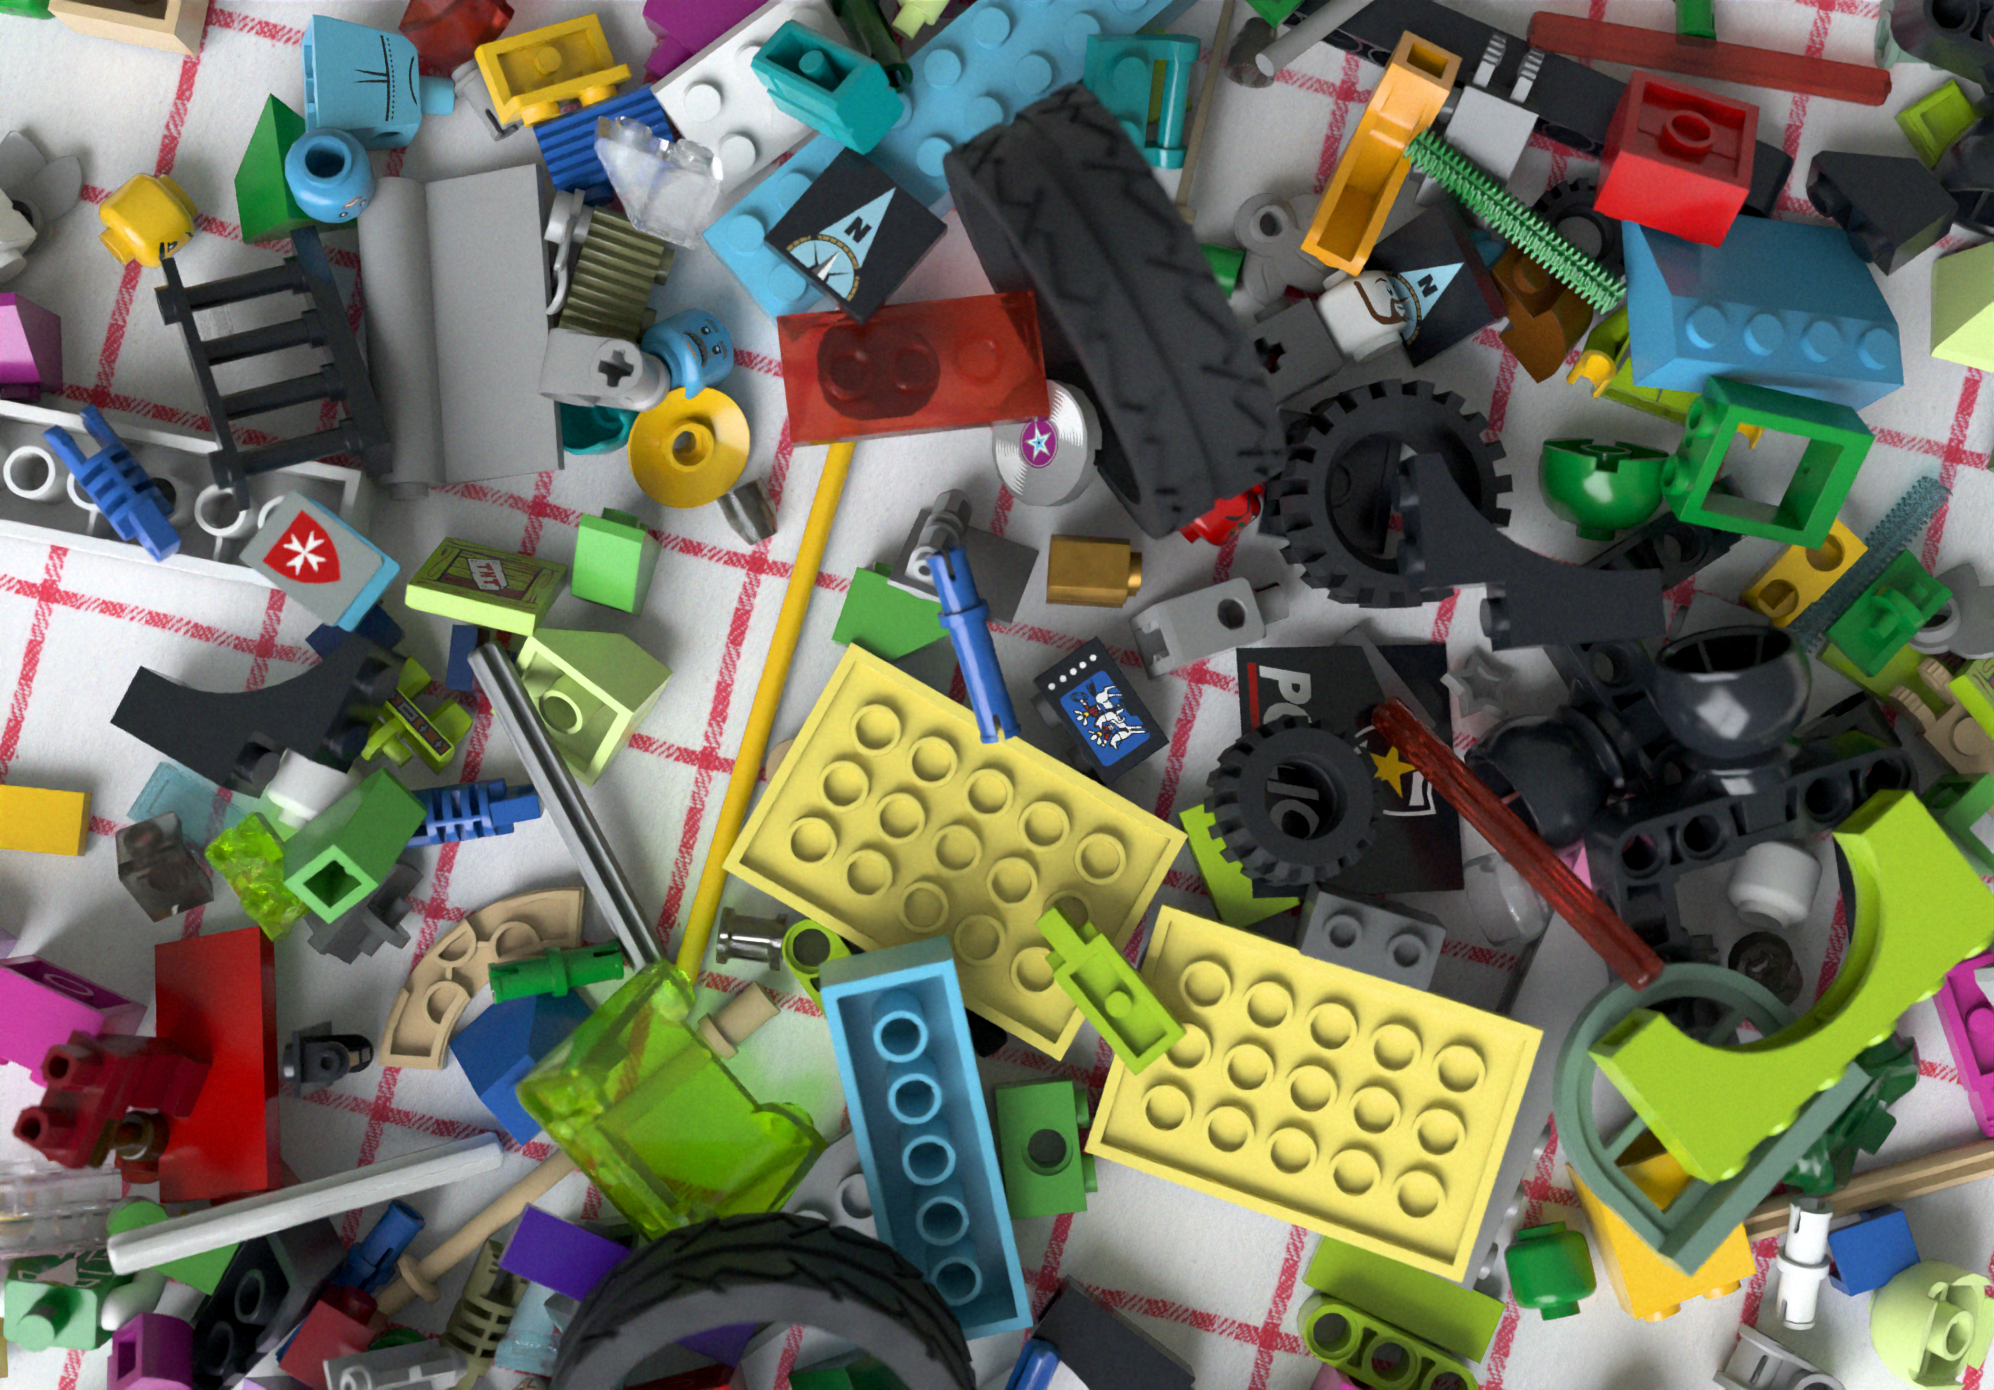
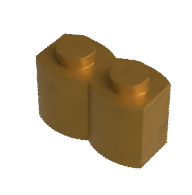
[1046,534,1142,609]

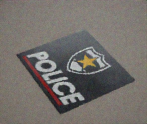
[1236,644,1465,899]

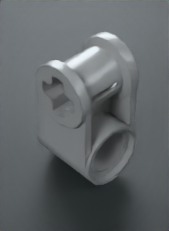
[537,328,670,412]
[1712,1322,1846,1390]

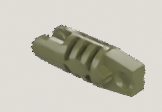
[439,1238,531,1390]

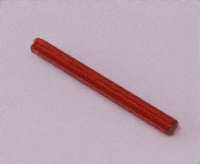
[1526,10,1892,107]
[1371,696,1665,992]

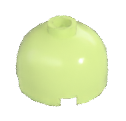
[1868,1259,1994,1390]

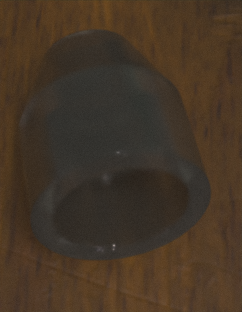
[1225,17,1279,88]
[716,476,778,546]

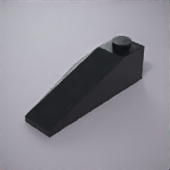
[189,1217,348,1390]

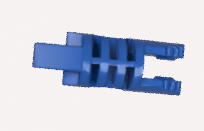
[42,403,181,563]
[403,777,545,850]

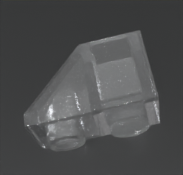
[594,116,723,251]

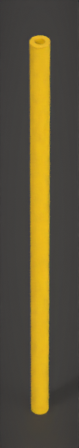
[658,415,863,1028]

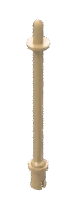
[374,981,781,1322]

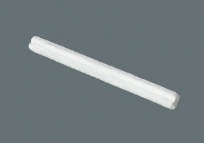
[107,1132,504,1274]

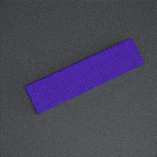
[497,1202,757,1369]

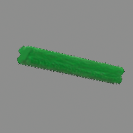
[1403,126,1628,314]

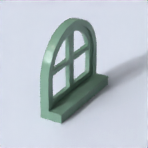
[1552,961,1871,1278]

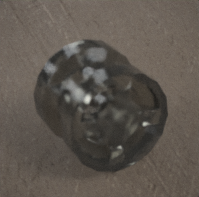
[1728,931,1803,1007]

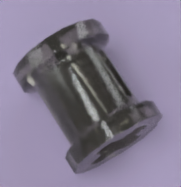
[716,906,788,971]

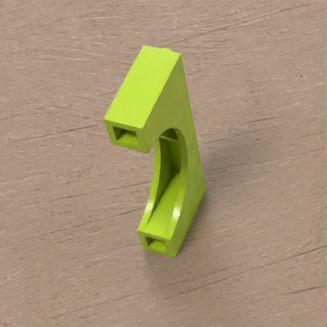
[1586,790,1994,1184]

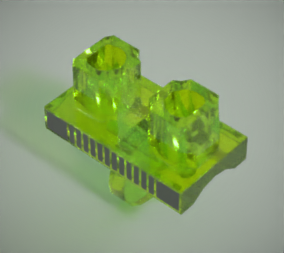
[204,811,312,942]

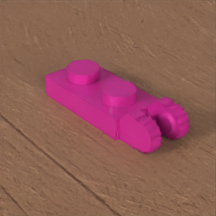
[1932,949,1994,1138]

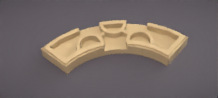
[378,886,587,1070]

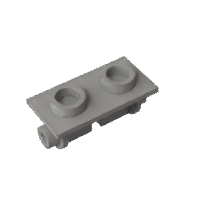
[323,1338,467,1390]

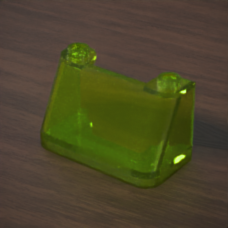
[515,959,829,1243]

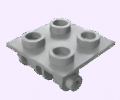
[887,489,1040,629]

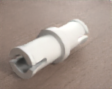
[1772,1194,1834,1330]

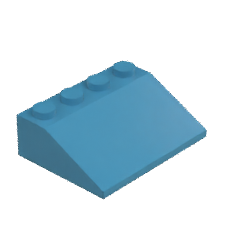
[1621,214,1904,412]

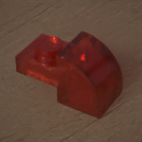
[398,0,515,70]

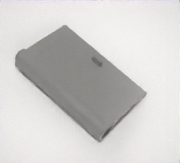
[357,163,565,501]

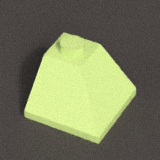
[1930,241,1994,373]
[490,628,673,788]

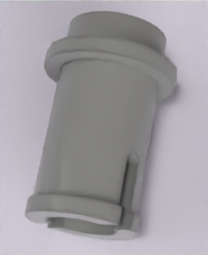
[451,57,524,141]

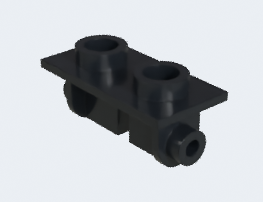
[283,1021,374,1098]

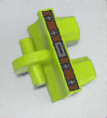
[361,655,473,776]

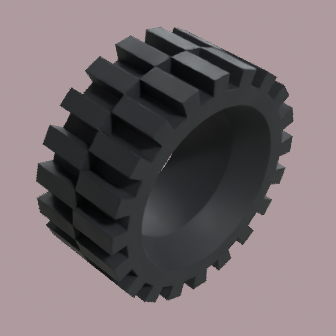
[1266,378,1513,609]

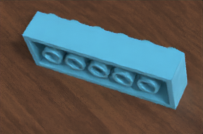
[819,935,1034,1341]

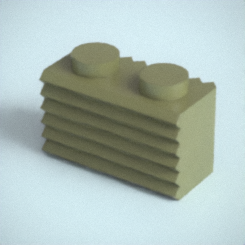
[556,205,675,345]

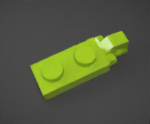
[1034,903,1188,1076]

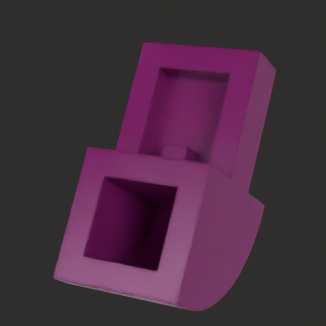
[107,1312,193,1390]

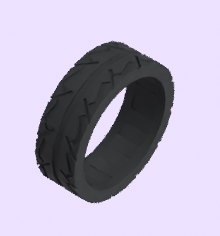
[942,83,1287,540]
[549,1212,977,1390]

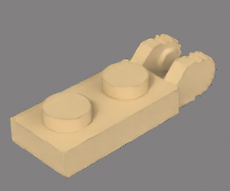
[1888,657,1994,819]

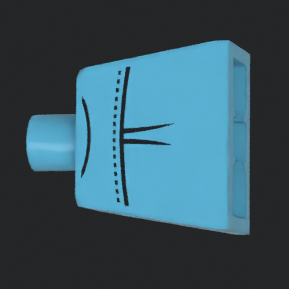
[301,14,454,151]

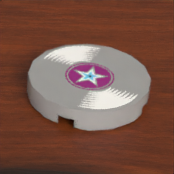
[992,379,1102,507]

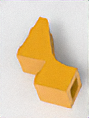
[1300,30,1462,277]

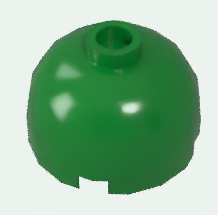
[1538,438,1669,541]

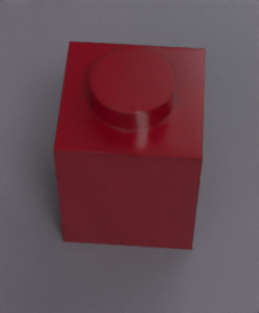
[278,1283,388,1390]

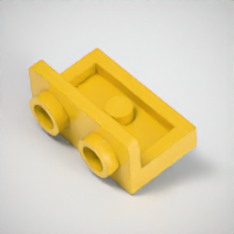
[474,12,633,128]

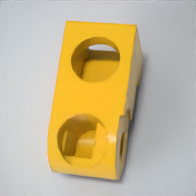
[1739,517,1869,628]

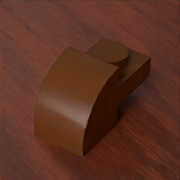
[1487,238,1593,384]

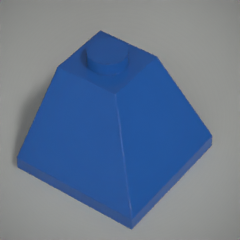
[448,988,630,1146]

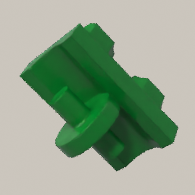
[1821,549,1954,678]

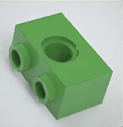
[994,1075,1097,1220]

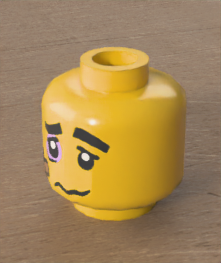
[99,173,198,268]

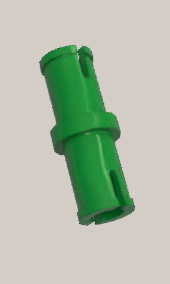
[487,939,624,1005]

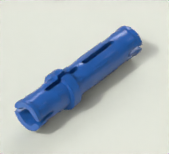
[925,544,1022,744]
[275,1199,426,1363]

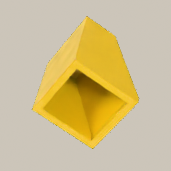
[1565,1131,1757,1322]

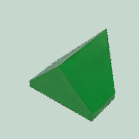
[234,93,358,245]

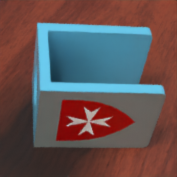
[239,488,402,632]

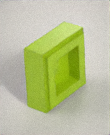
[1894,79,1976,170]

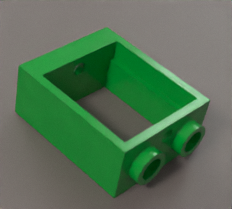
[1660,375,1876,550]

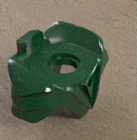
[1781,1027,1921,1196]

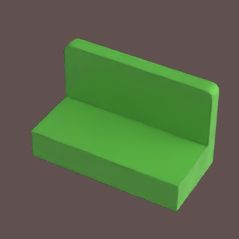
[1921,773,1994,876]

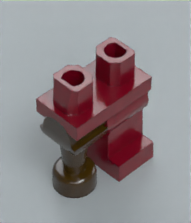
[12,1030,212,1171]

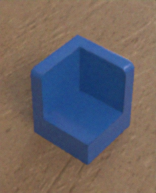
[1827,1204,1921,1297]

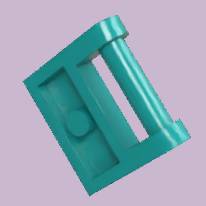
[1082,33,1201,169]

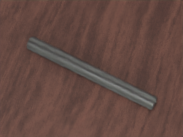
[468,640,675,989]

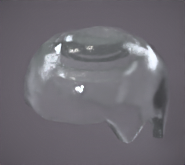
[1463,850,1551,949]

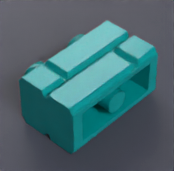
[750,19,905,155]

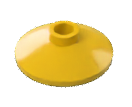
[627,386,750,509]

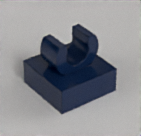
[446,624,517,694]

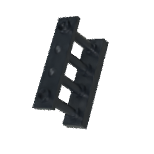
[154,225,393,512]

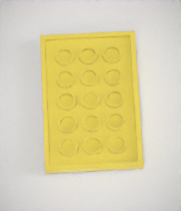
[722,642,1188,1062]
[1084,903,1544,1283]

